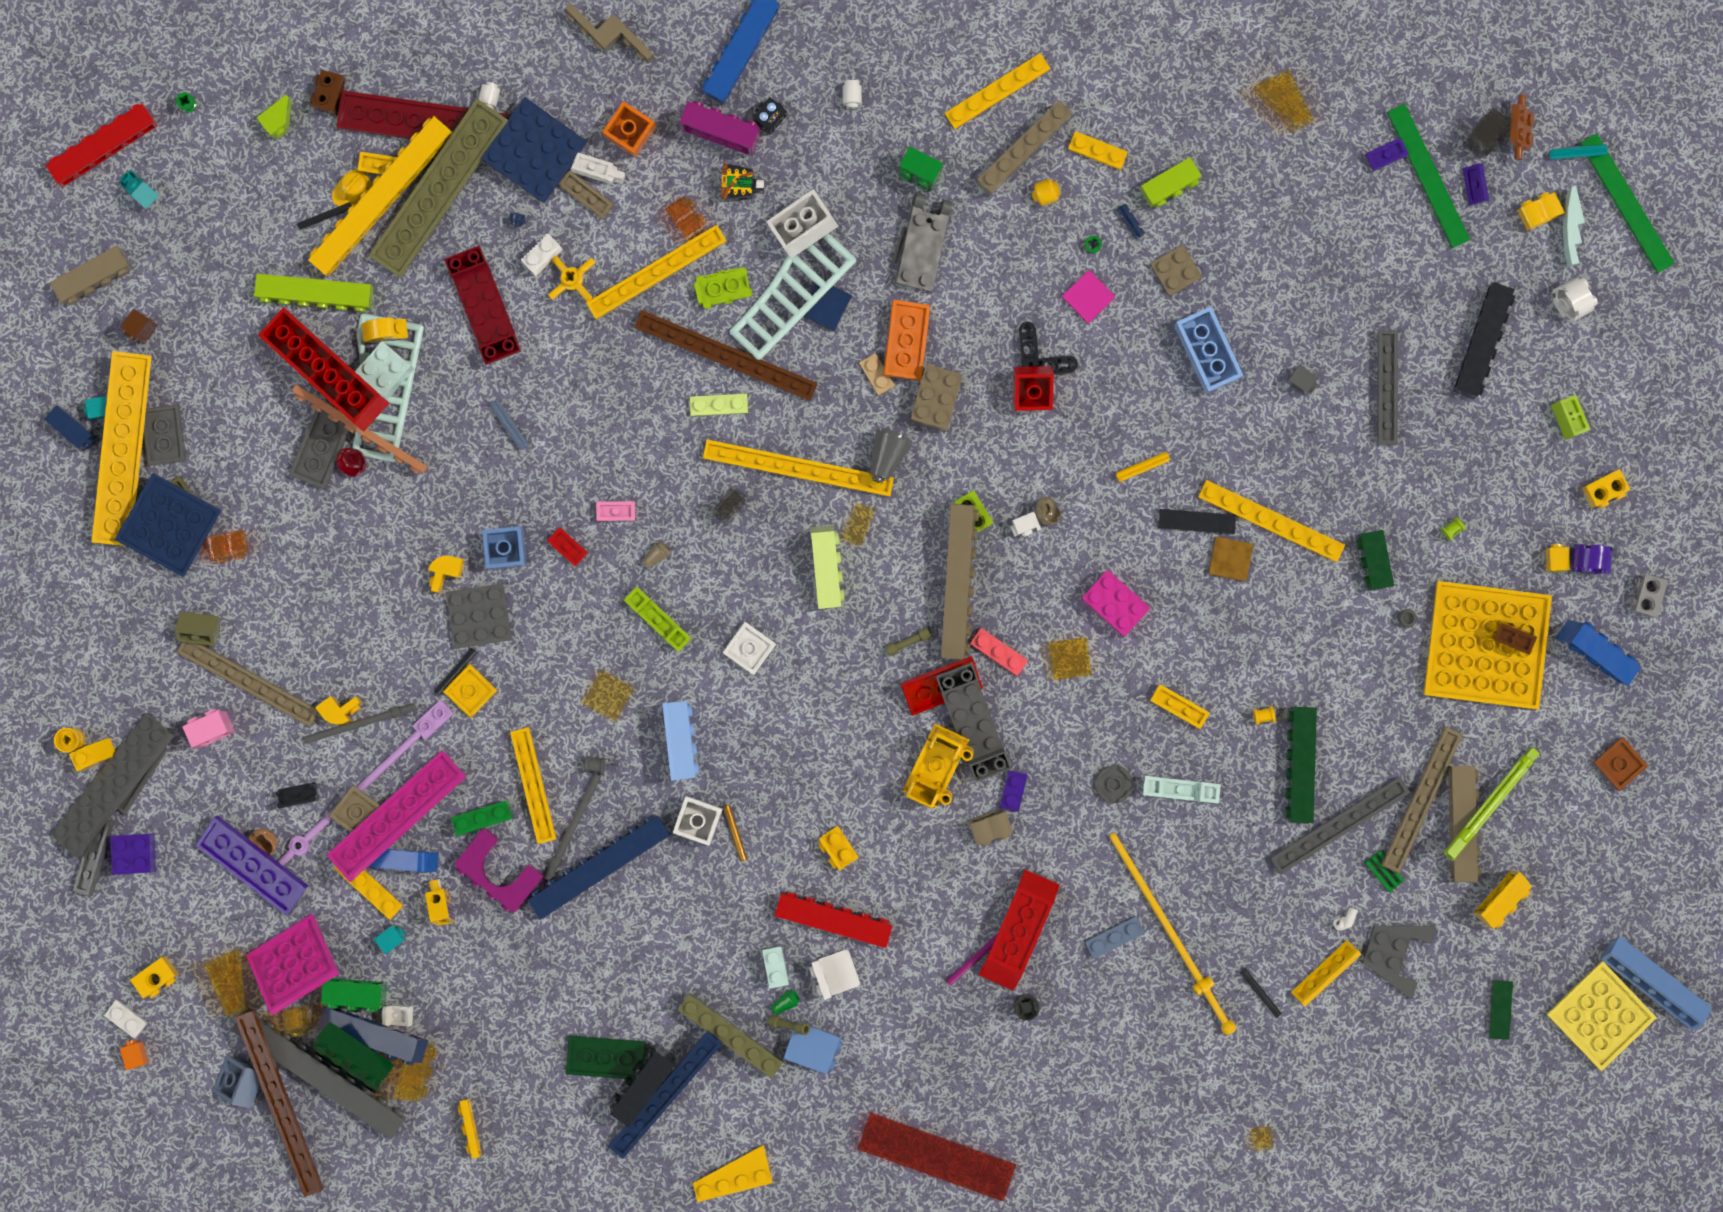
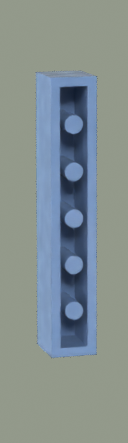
[1601,936,1712,1031]

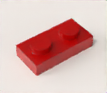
[547,527,588,567]

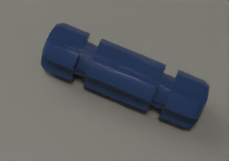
[1117,204,1145,239]

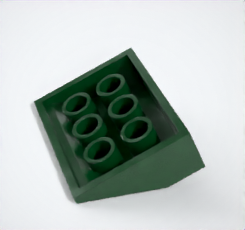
[312,1021,394,1093]

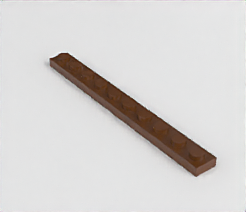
[634,310,818,401]
[235,1009,324,1197]

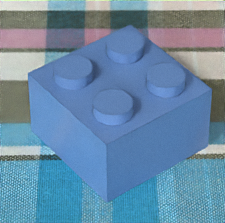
[482,526,527,570]

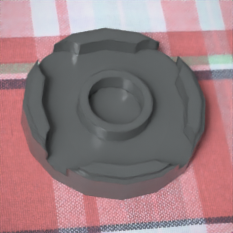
[1095,765,1133,804]

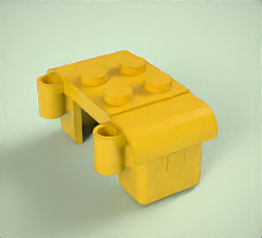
[903,723,974,808]

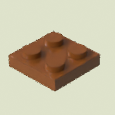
[1593,737,1648,791]

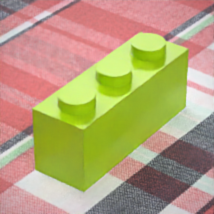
[1140,157,1202,209]

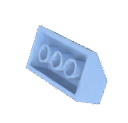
[662,701,699,781]

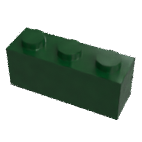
[1356,530,1394,591]

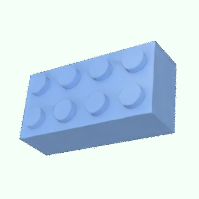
[1174,307,1243,394]

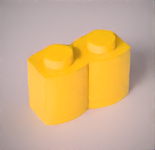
[1517,192,1565,231]

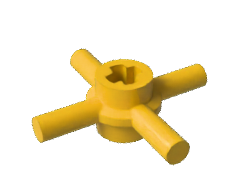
[548,256,596,302]

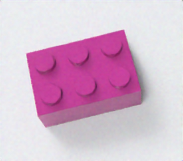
[1080,569,1150,637]

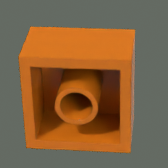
[602,101,656,158]

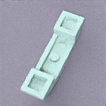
[1143,776,1221,803]

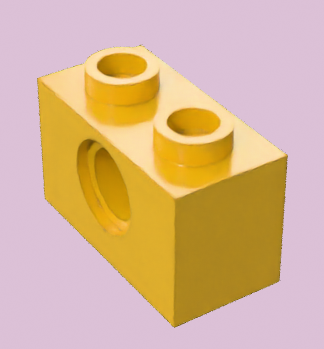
[130,956,179,999]

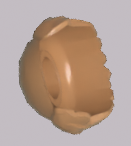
[249,828,277,855]

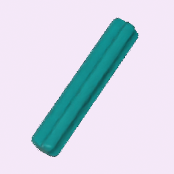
[1549,144,1608,160]

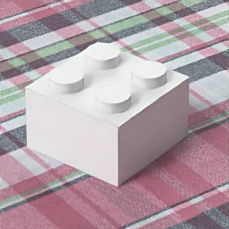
[673,796,723,846]

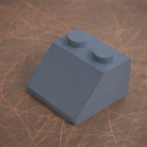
[212,1055,260,1108]

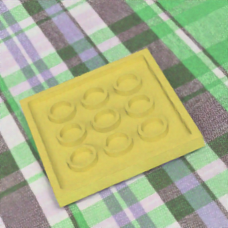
[1546,961,1657,1071]

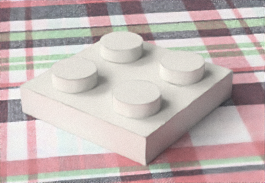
[723,622,776,675]

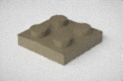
[1150,245,1202,297]
[329,784,381,832]

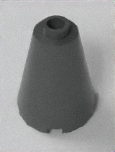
[870,428,912,483]

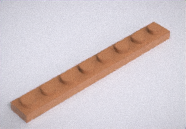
[292,384,429,474]

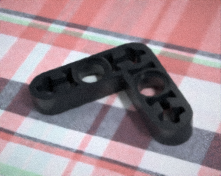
[1019,322,1078,375]

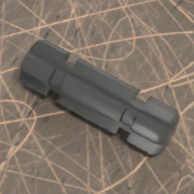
[892,227,907,264]

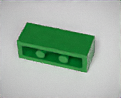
[451,800,515,836]

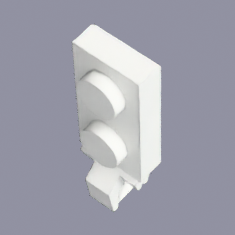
[571,153,625,184]

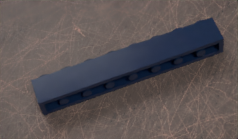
[527,815,671,920]

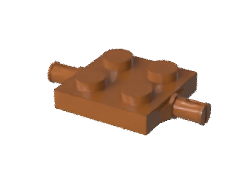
[1509,94,1535,160]

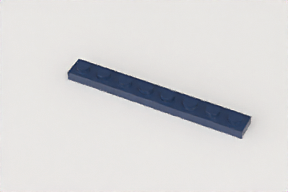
[608,1030,723,1159]

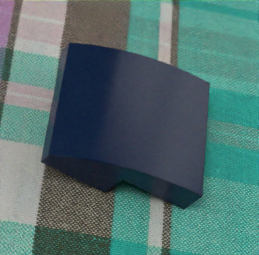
[803,284,852,332]

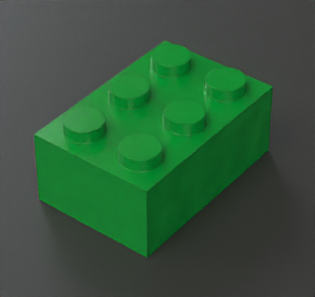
[321,978,388,1012]

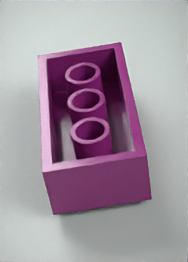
[680,101,761,157]

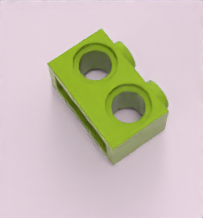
[953,490,994,533]

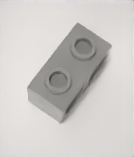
[1630,574,1668,618]

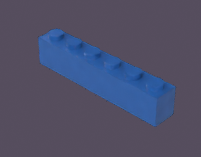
[702,0,780,105]

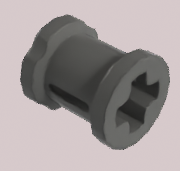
[584,755,606,775]

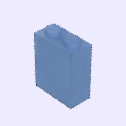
[783,1020,843,1074]

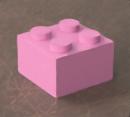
[182,709,235,748]

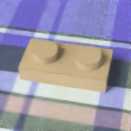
[859,353,895,396]

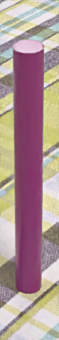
[946,933,998,986]

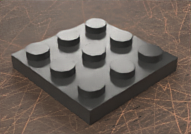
[446,583,512,649]

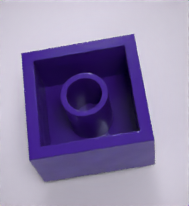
[111,833,156,875]

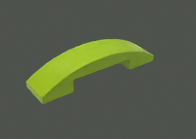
[624,586,692,652]

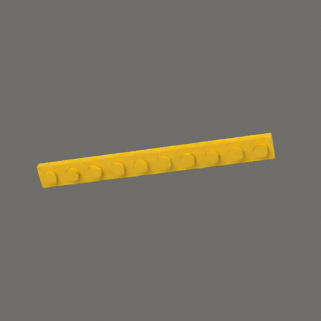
[703,440,894,497]

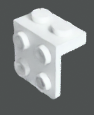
[809,950,860,1000]

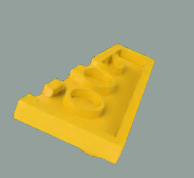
[693,1144,773,1202]

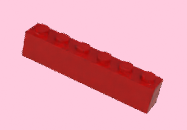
[45,103,158,188]
[775,891,893,948]

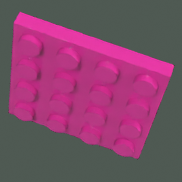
[246,914,340,1015]

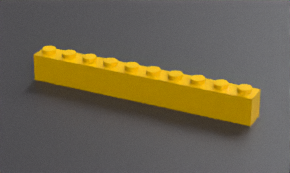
[308,116,453,277]

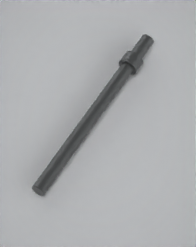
[304,703,417,744]
[544,773,601,881]

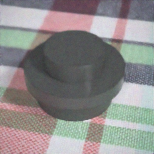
[1397,609,1417,628]

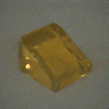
[1251,1127,1274,1151]

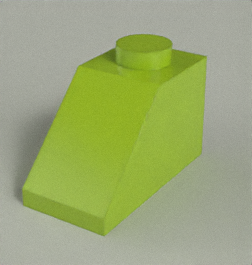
[257,95,292,139]

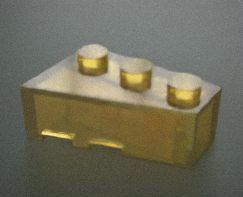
[1252,69,1314,133]
[204,948,247,1018]

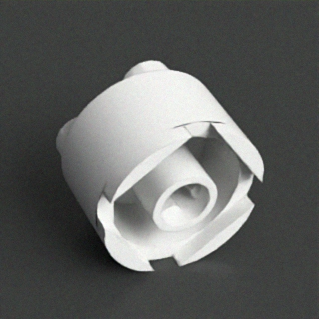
[1552,278,1598,322]

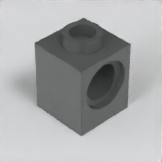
[1286,364,1318,395]

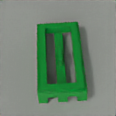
[1364,850,1405,893]

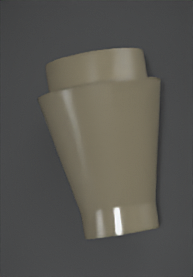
[642,540,671,568]

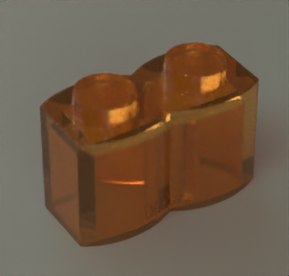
[665,196,707,242]
[205,530,250,564]

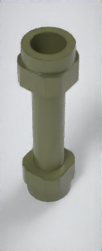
[885,627,931,657]
[768,1015,810,1035]

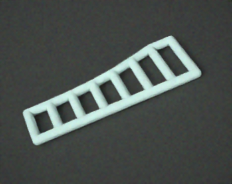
[730,233,856,360]
[352,313,424,462]

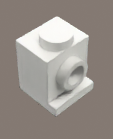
[1010,512,1041,537]

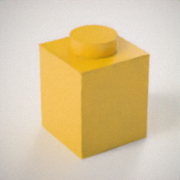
[1545,544,1570,572]

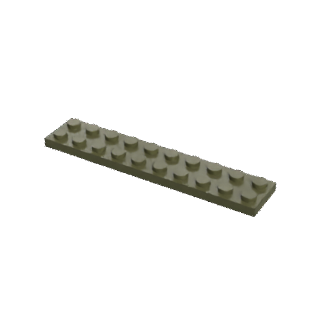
[369,99,508,278]

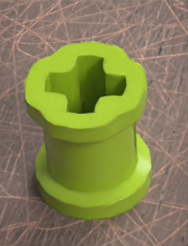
[1440,516,1466,542]

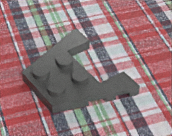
[1362,926,1436,999]

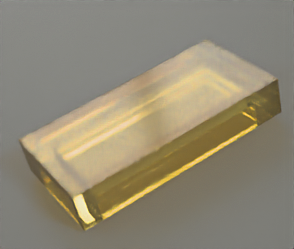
[844,503,875,546]

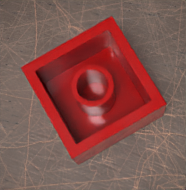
[1012,366,1054,411]

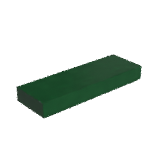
[1489,980,1513,1040]

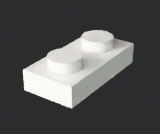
[104,999,148,1039]

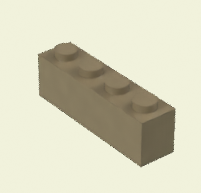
[50,245,132,306]

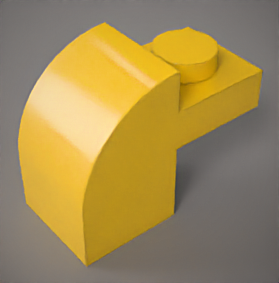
[361,317,408,343]
[428,556,465,594]
[315,696,363,725]

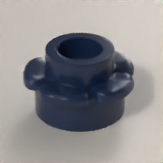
[507,212,526,226]

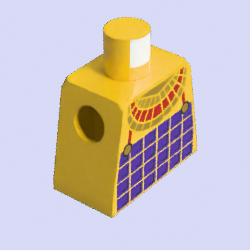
[425,879,456,926]

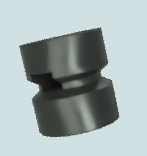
[1013,994,1040,1021]

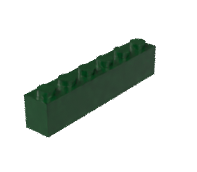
[1285,707,1317,823]

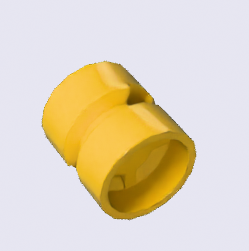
[54,728,86,753]

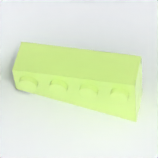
[811,525,845,609]

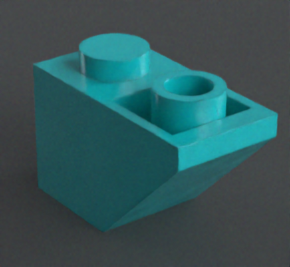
[118,169,159,209]

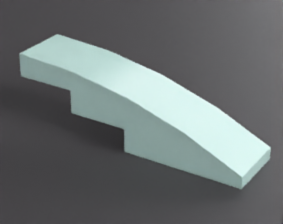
[1563,186,1585,268]

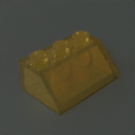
[393,1041,438,1102]

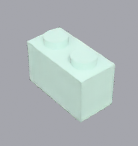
[762,945,789,988]

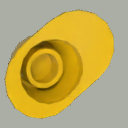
[332,169,372,206]

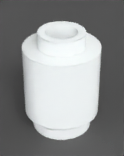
[843,80,862,109]
[478,82,500,110]

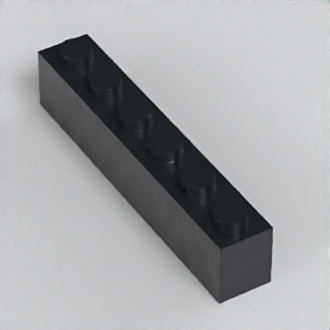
[1453,282,1515,399]

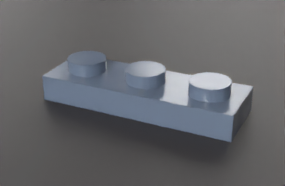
[1084,916,1145,959]

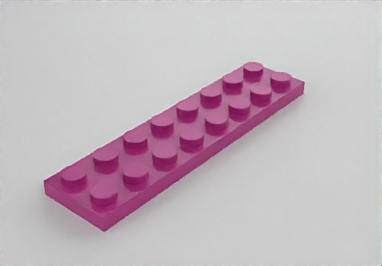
[326,750,467,882]

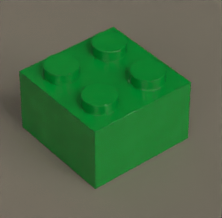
[898,146,943,191]

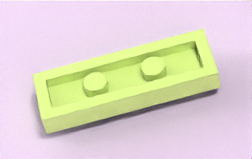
[690,394,748,416]

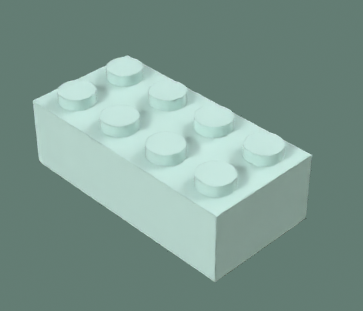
[355,341,414,400]

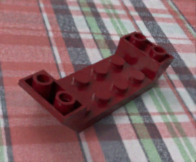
[444,245,521,365]

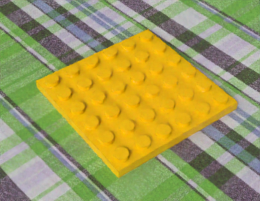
[1423,581,1552,710]

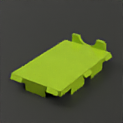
[693,267,753,309]

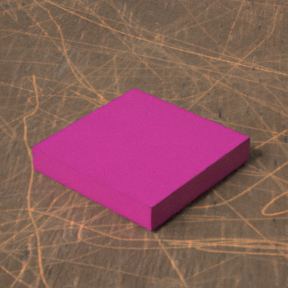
[1062,270,1115,324]

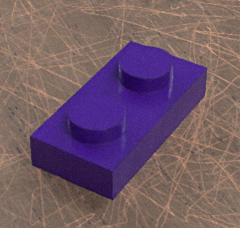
[1365,137,1409,172]
[1463,163,1489,205]
[1000,770,1028,812]

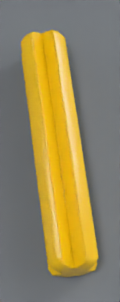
[1116,452,1170,482]

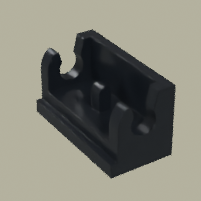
[275,782,320,809]

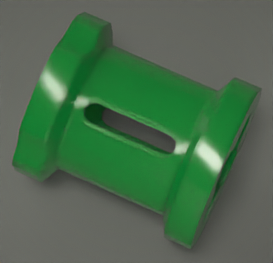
[176,92,197,113]

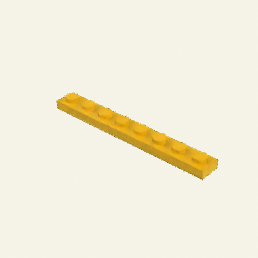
[586,225,727,320]
[1198,480,1345,562]

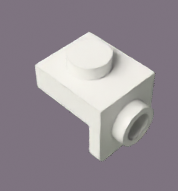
[381,1004,413,1027]

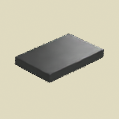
[143,404,187,466]

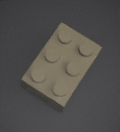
[910,364,963,432]

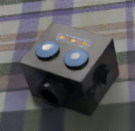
[753,97,788,135]

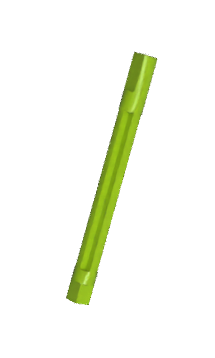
[1443,747,1540,861]

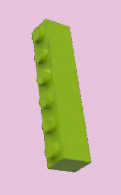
[254,273,374,313]

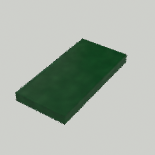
[566,1035,646,1079]

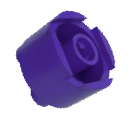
[1572,544,1613,575]

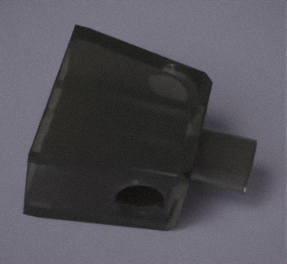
[712,487,750,527]

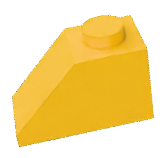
[69,738,116,772]

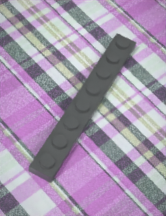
[1269,776,1410,875]

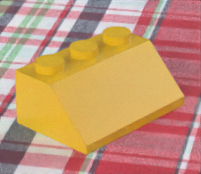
[1473,870,1532,930]

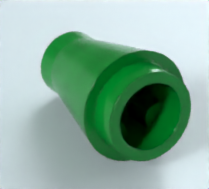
[771,989,801,1015]

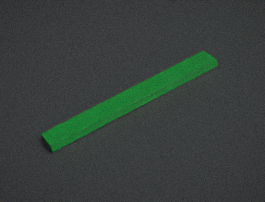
[1387,104,1470,249]
[1579,134,1675,274]

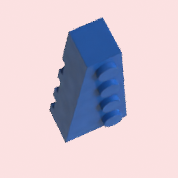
[1555,620,1641,686]

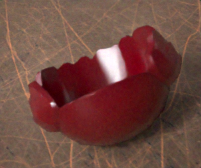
[336,448,366,477]

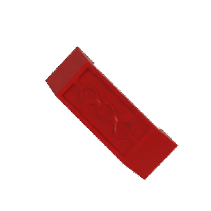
[978,869,1060,991]

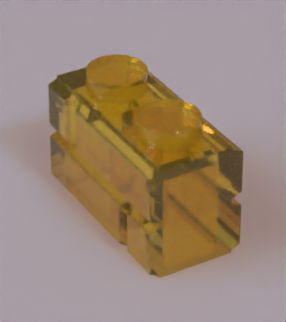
[282,1005,312,1037]

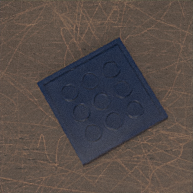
[481,97,588,204]
[115,473,222,577]

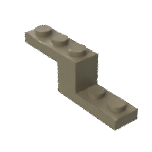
[565,3,654,63]

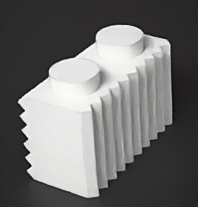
[521,234,562,276]

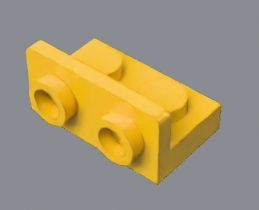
[818,826,859,871]

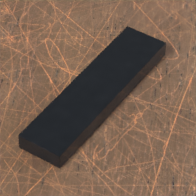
[1158,509,1236,534]

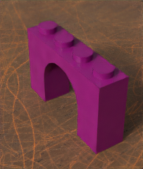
[454,828,545,913]

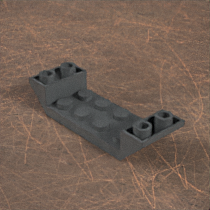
[936,662,1012,782]

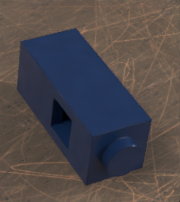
[44,405,96,451]

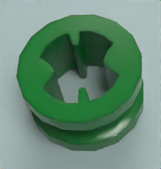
[1084,235,1102,254]

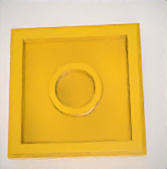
[443,664,498,718]

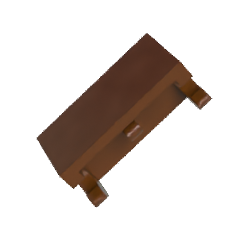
[1492,620,1537,655]

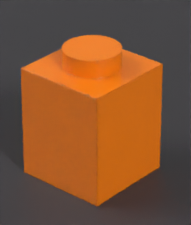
[120,1039,149,1070]

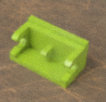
[1551,395,1591,440]

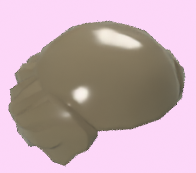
[1035,496,1061,525]

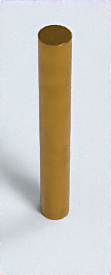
[723,805,748,862]

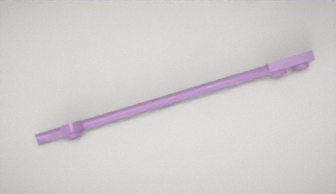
[278,700,454,866]

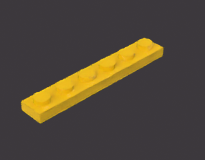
[945,53,1051,130]
[510,727,557,844]

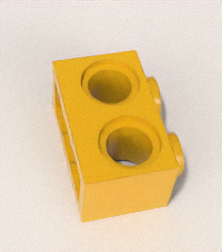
[1582,469,1631,509]

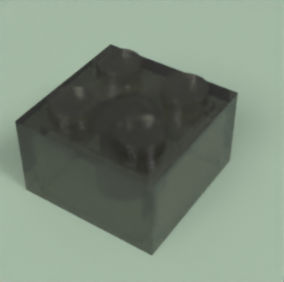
[1462,107,1511,159]

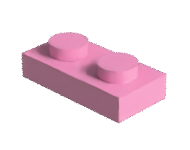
[596,501,635,521]

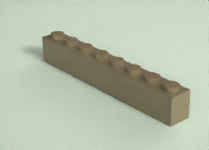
[941,504,979,660]

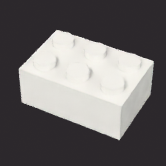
[766,189,838,259]

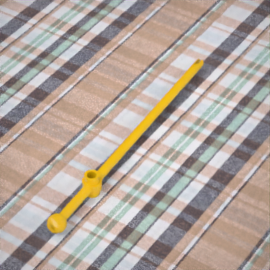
[1109,833,1236,1035]

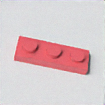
[970,628,1028,676]

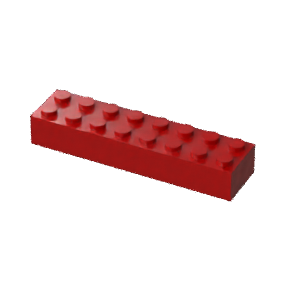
[258,307,390,432]

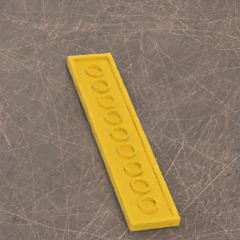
[91,351,152,546]

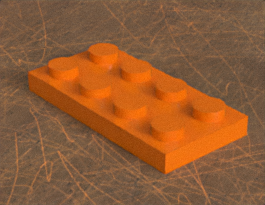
[883,299,930,381]

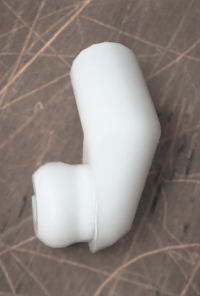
[1333,907,1358,931]

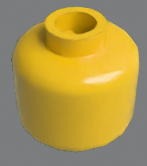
[1031,178,1061,206]

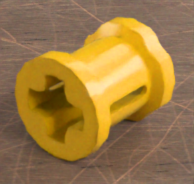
[1253,706,1276,726]

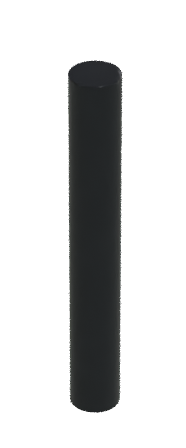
[297,202,352,230]
[434,648,478,696]
[1239,968,1282,1018]

